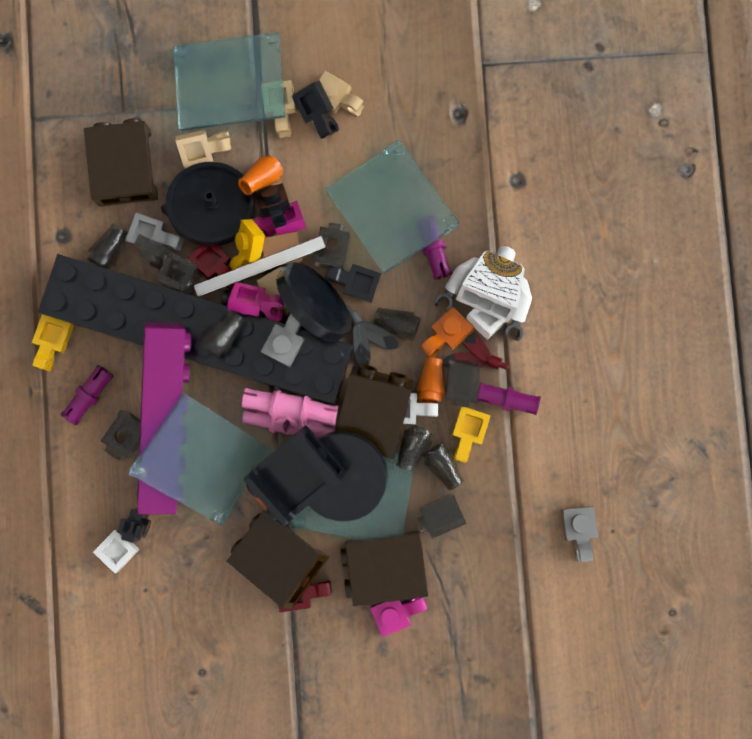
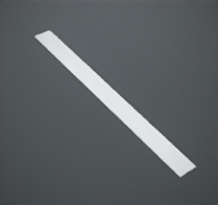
[194,236,325,297]

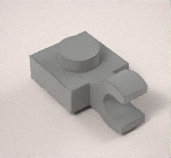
[125,213,185,253]
[261,314,305,367]
[561,506,598,562]

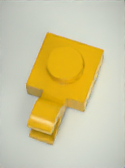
[230,219,265,271]
[31,314,74,372]
[451,406,491,463]

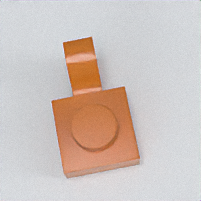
[421,307,474,358]

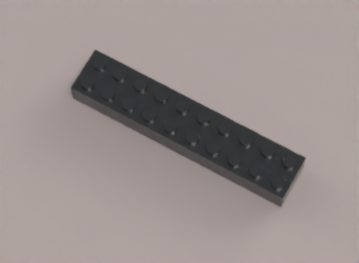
[38,254,354,405]

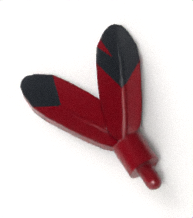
[442,331,509,370]

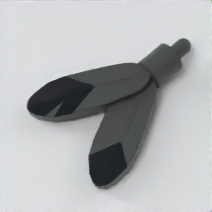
[346,305,398,365]

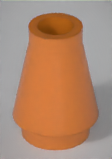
[238,155,283,195]
[415,357,445,404]

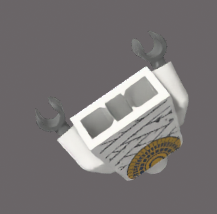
[435,246,532,341]

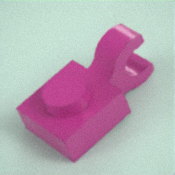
[253,201,306,238]
[227,282,284,321]
[370,597,427,637]

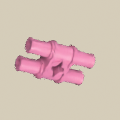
[242,388,338,438]

